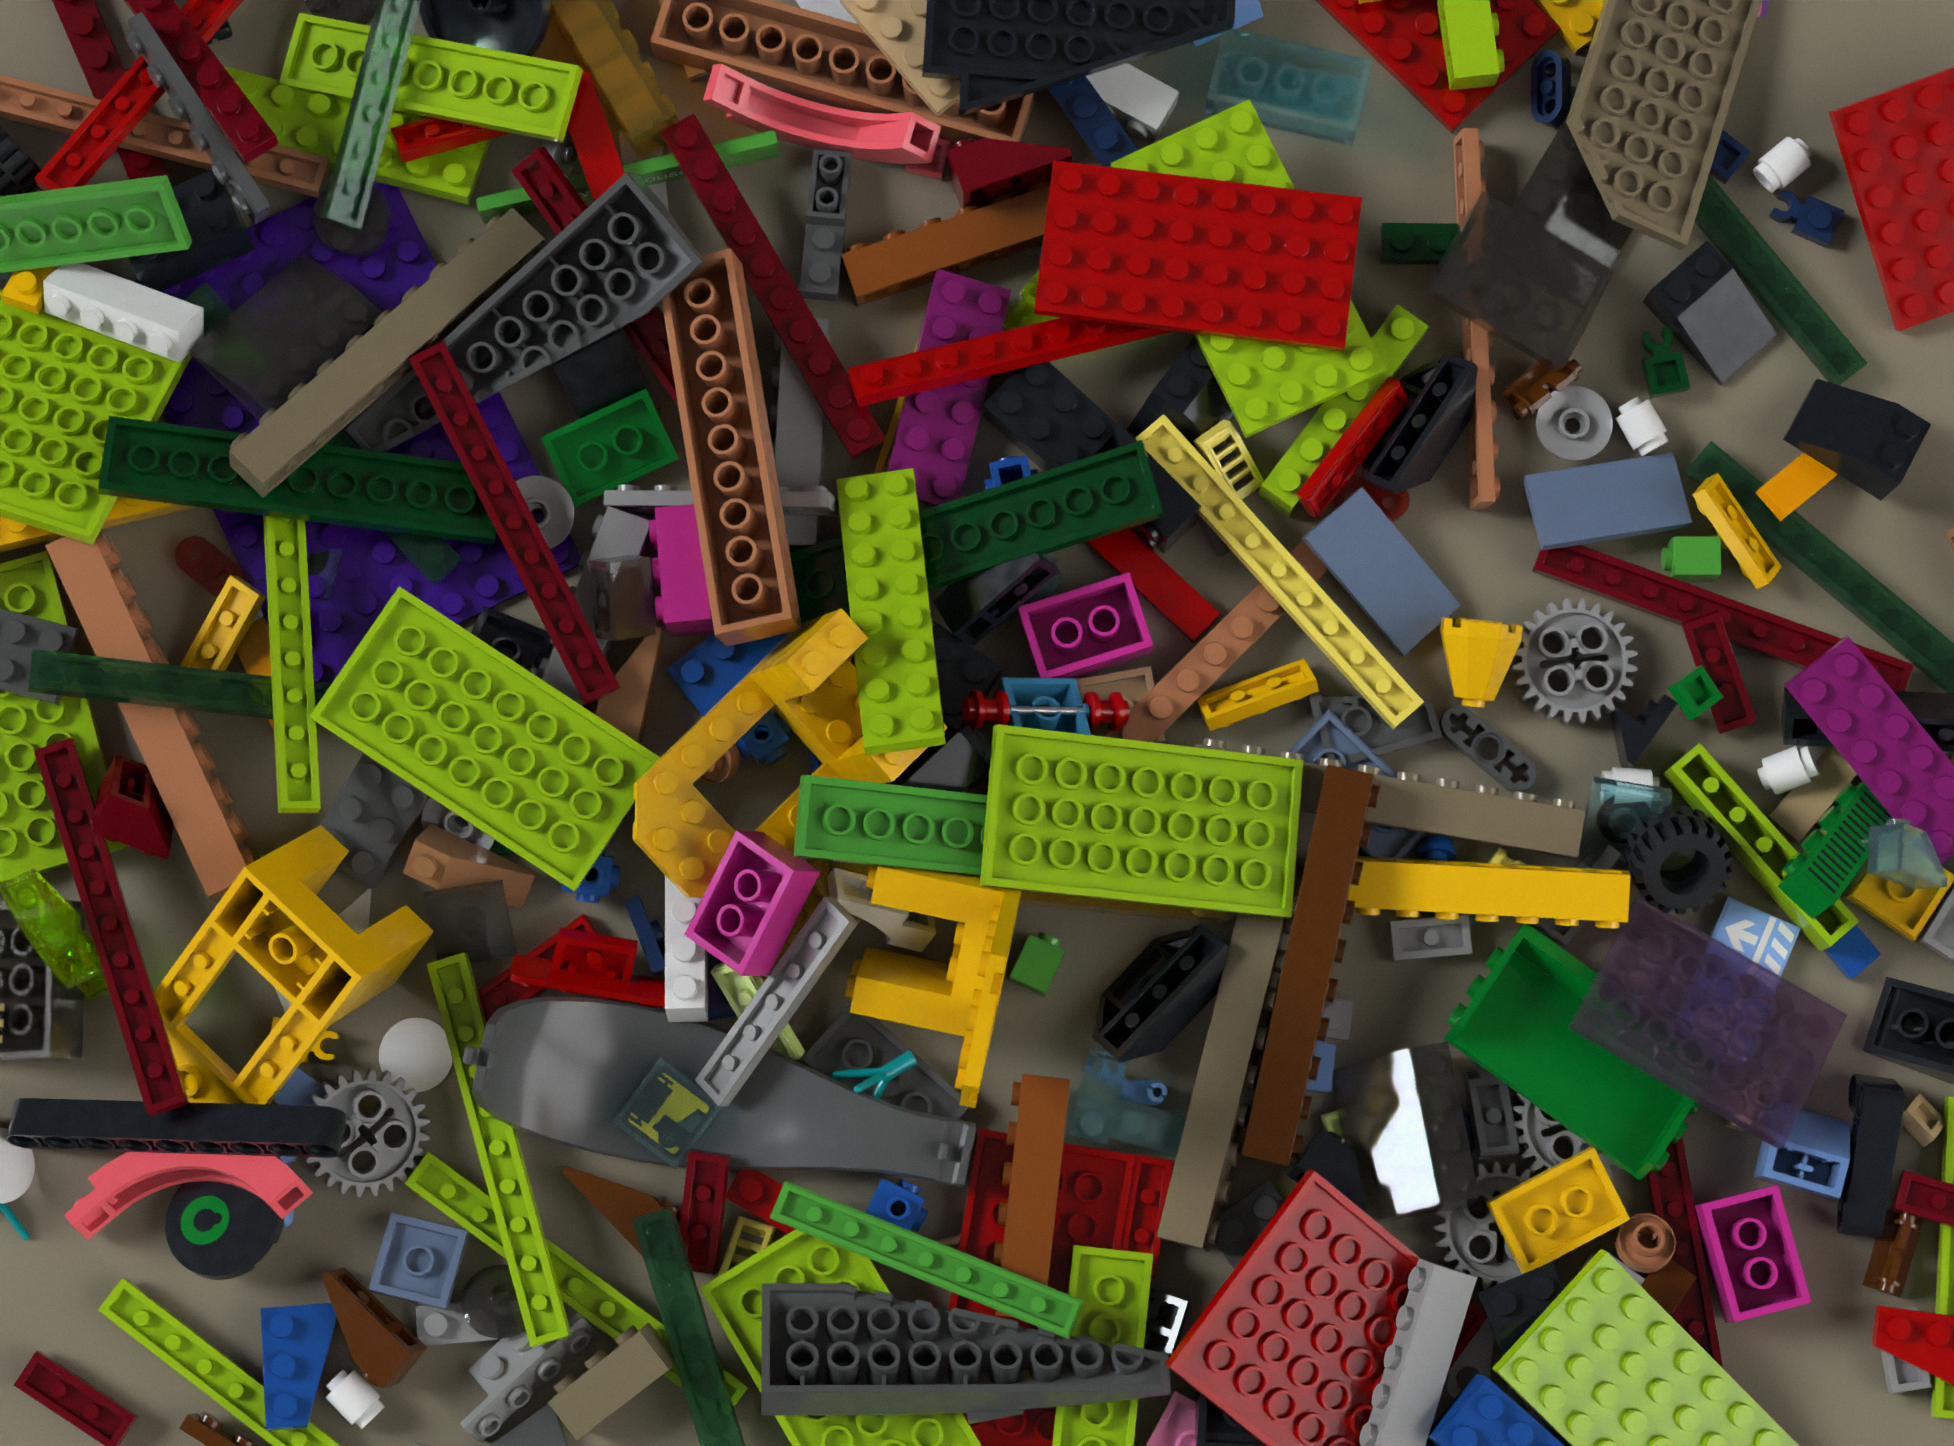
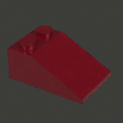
[948,138,1073,209]

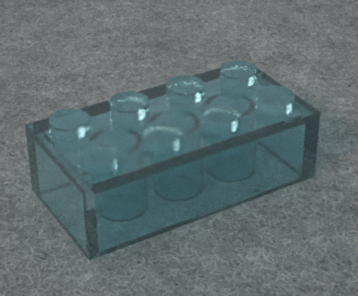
[1204,29,1373,146]

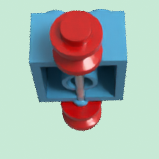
[962,677,1130,735]

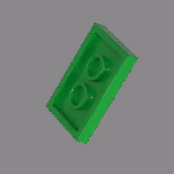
[541,389,679,507]

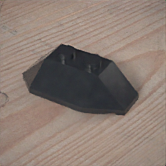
[1127,336,1234,447]
[1362,352,1478,494]
[1092,924,1230,1063]

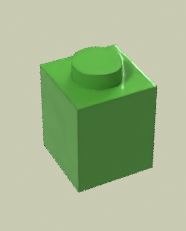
[1661,536,1722,582]
[1009,932,1065,997]

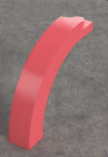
[703,64,942,164]
[64,1152,313,1240]

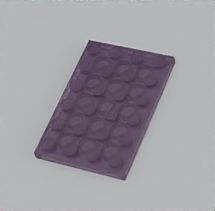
[1568,896,1847,1149]

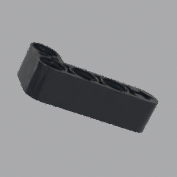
[1836,1074,1905,1239]

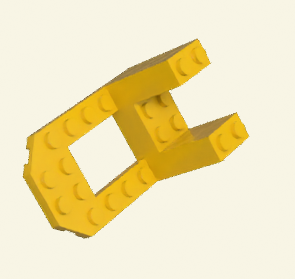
[632,608,948,898]
[154,825,434,1105]
[845,865,1022,1108]

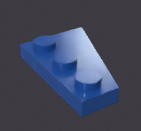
[260,1303,337,1431]

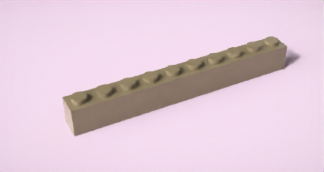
[229,208,545,498]
[1194,738,1586,859]
[1157,862,1304,1252]

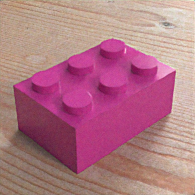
[649,504,714,637]
[1017,572,1154,679]
[684,830,820,976]
[1695,1185,1812,1323]

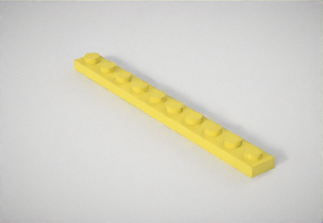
[1135,414,1424,730]

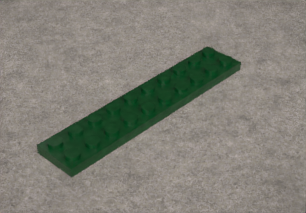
[98,416,496,545]
[790,440,1165,624]

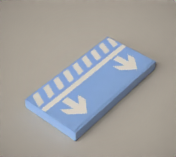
[1672,896,1801,1072]

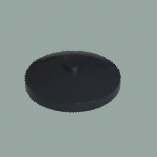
[417,0,551,57]

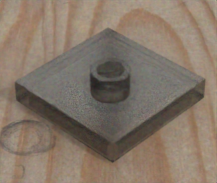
[424,880,517,963]

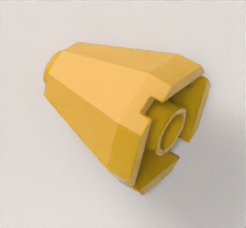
[1440,616,1523,708]

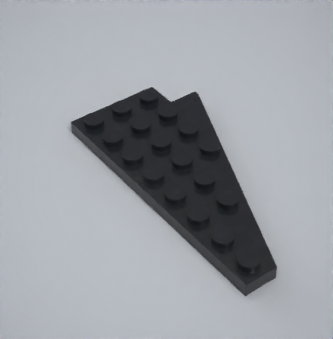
[922,0,1236,115]

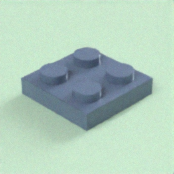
[368,1212,470,1311]

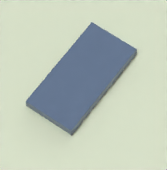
[1523,452,1693,551]
[1302,487,1461,656]
[1288,709,1426,858]

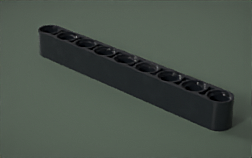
[6,1098,347,1158]

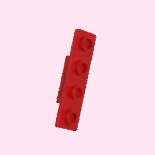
[510,927,665,1007]

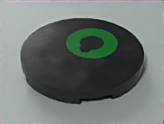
[165,1181,284,1280]

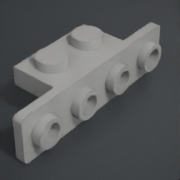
[460,1313,598,1442]

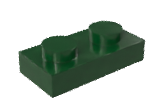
[1380,223,1459,265]

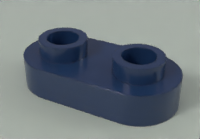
[1531,50,1571,127]

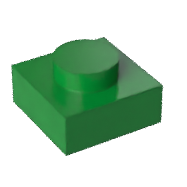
[1668,665,1723,720]

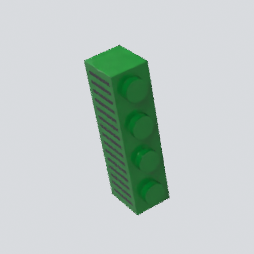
[1777,781,1895,919]

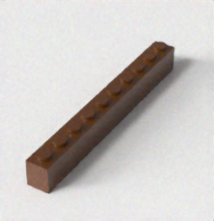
[1242,764,1381,1166]

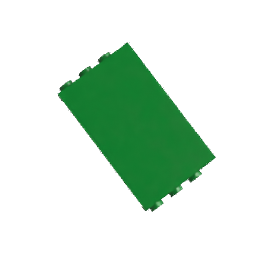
[1443,924,1720,1181]

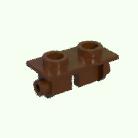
[1501,345,1583,420]
[1862,1210,1923,1298]

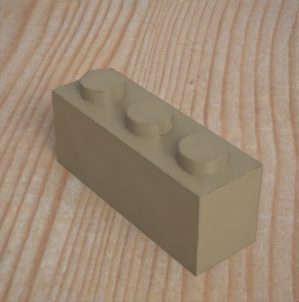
[547,1322,678,1440]

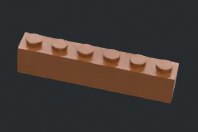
[841,182,1050,307]
[993,1074,1070,1317]

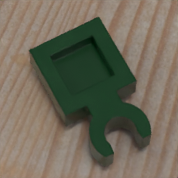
[1641,326,1690,399]

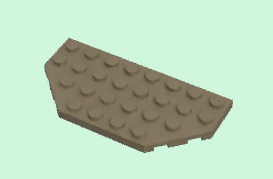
[1566,0,1762,250]

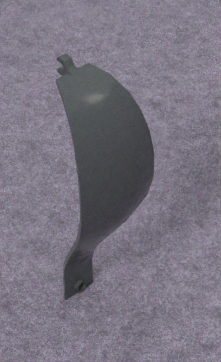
[462,997,976,1188]

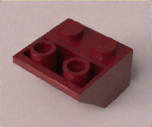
[92,754,173,860]

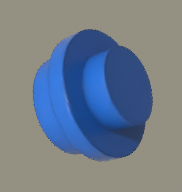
[1417,835,1456,861]

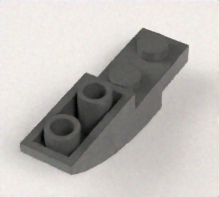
[799,149,852,301]

